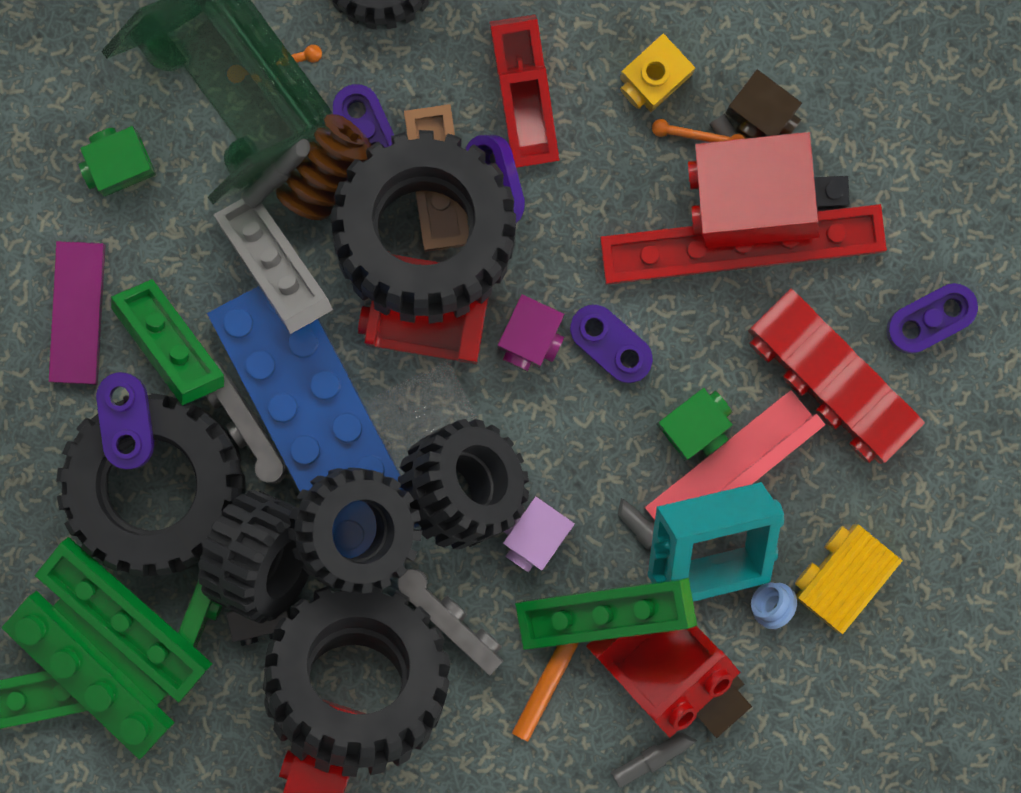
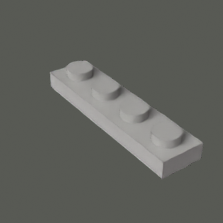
[214,198,333,334]

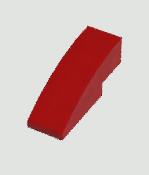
[489,14,560,168]

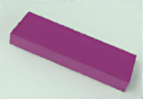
[49,241,106,385]

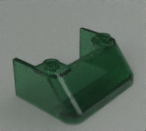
[101,0,332,205]

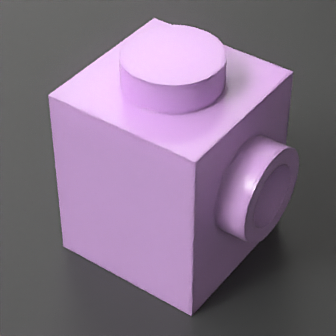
[503,497,575,573]

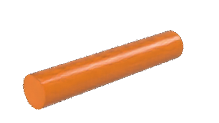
[512,643,579,742]

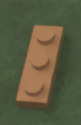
[404,104,469,252]

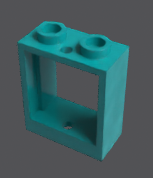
[648,482,784,602]

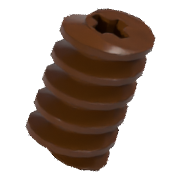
[275,114,372,221]

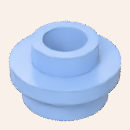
[751,582,797,629]

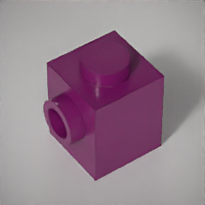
[497,294,565,372]

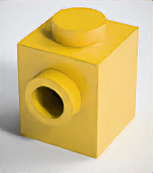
[620,33,695,112]

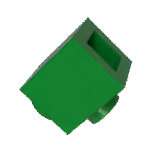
[78,126,157,197]
[656,388,733,461]

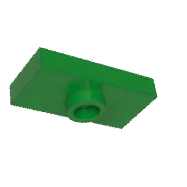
[178,580,222,648]

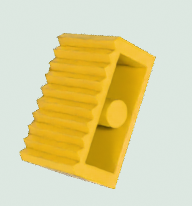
[795,524,903,635]

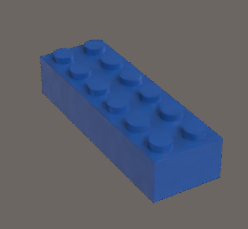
[207,286,420,558]

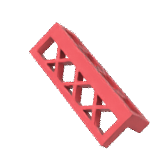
[644,390,826,521]

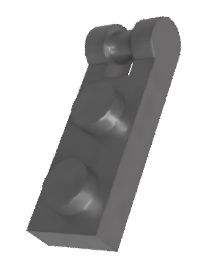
[206,361,287,483]
[398,568,503,676]

